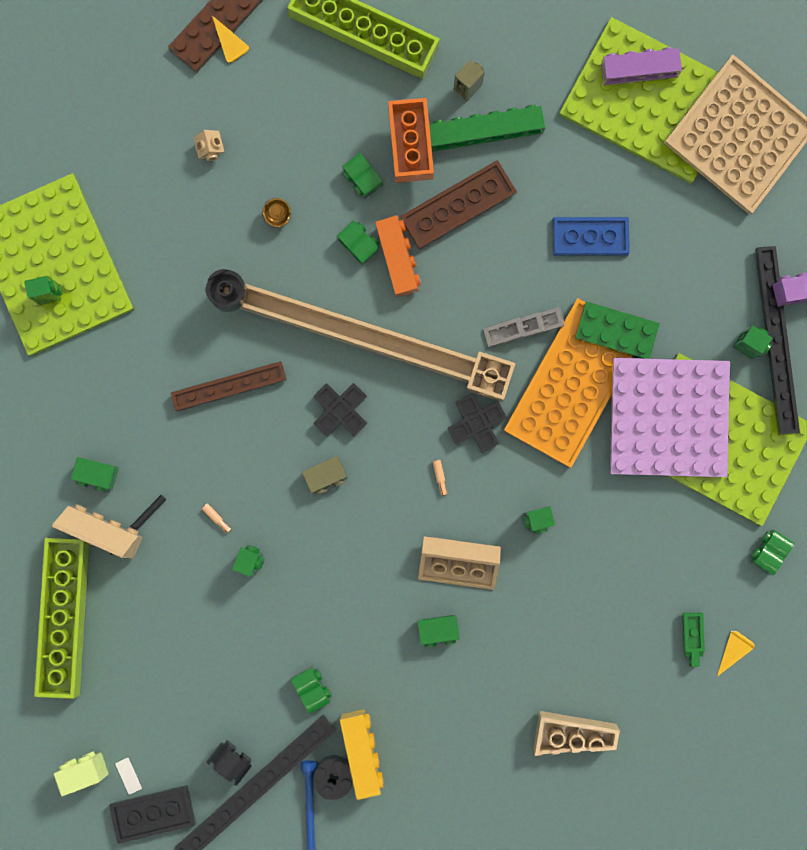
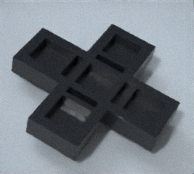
[313,383,368,437]
[447,393,507,453]

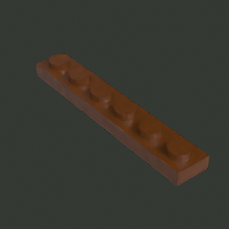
[171,361,287,411]

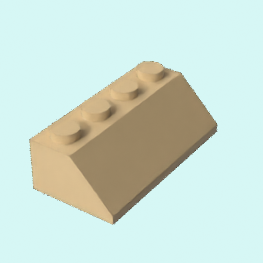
[52,504,143,558]
[418,536,501,590]

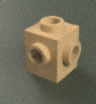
[193,130,224,161]

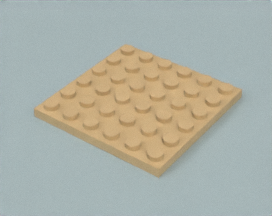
[663,54,807,215]

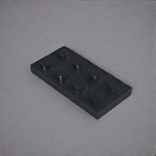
[109,785,196,844]

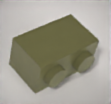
[453,59,485,101]
[302,456,348,495]

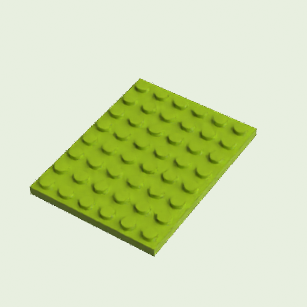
[559,17,718,184]
[0,173,135,356]
[666,353,807,526]

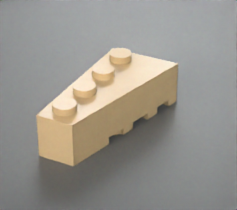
[533,711,620,756]

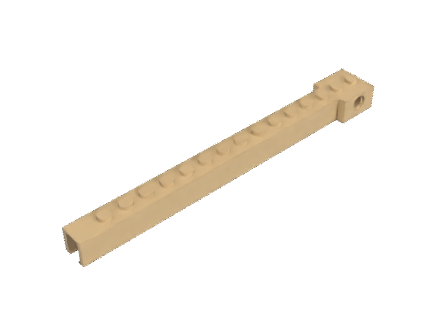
[224,284,516,402]

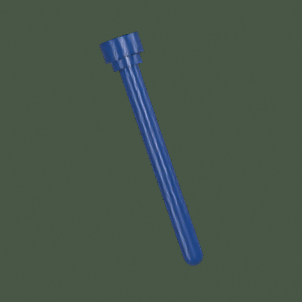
[301,760,316,850]

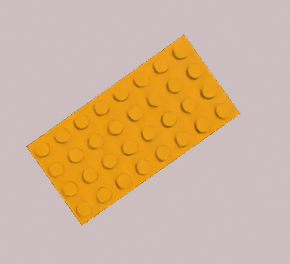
[503,298,633,468]

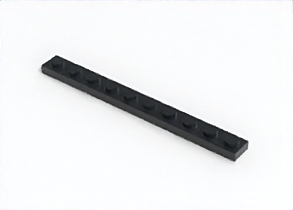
[755,246,800,435]
[174,715,336,850]

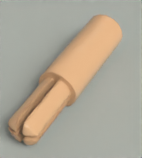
[432,460,447,496]
[201,503,231,533]

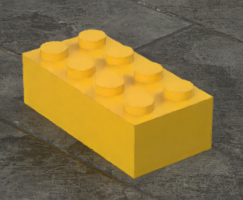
[340,709,384,800]

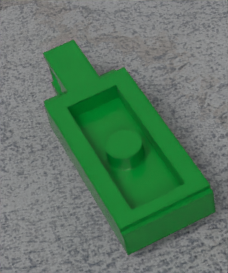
[682,612,705,667]

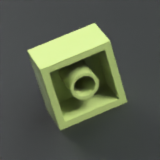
[54,751,109,796]

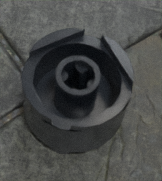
[205,269,247,312]
[206,740,252,786]
[313,755,353,800]

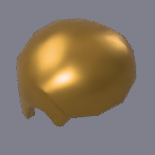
[262,198,291,227]

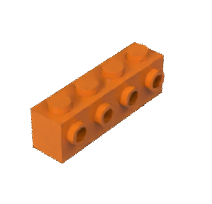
[375,215,421,297]

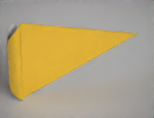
[212,16,249,62]
[717,631,755,676]

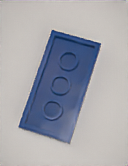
[553,217,629,256]

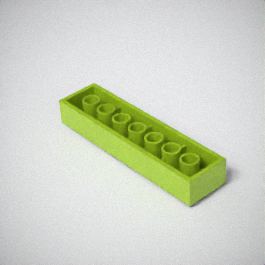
[287,0,440,80]
[34,538,89,699]

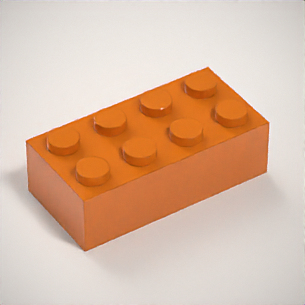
[388,98,434,183]

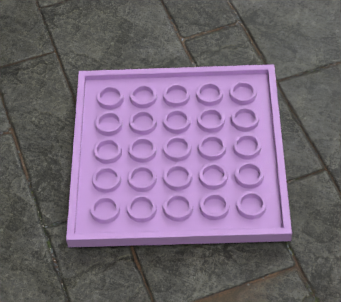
[610,358,730,477]

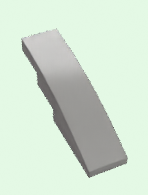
[484,307,565,347]

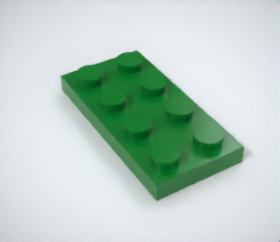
[575,301,660,359]

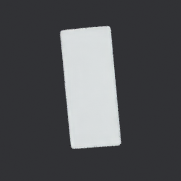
[115,758,142,795]

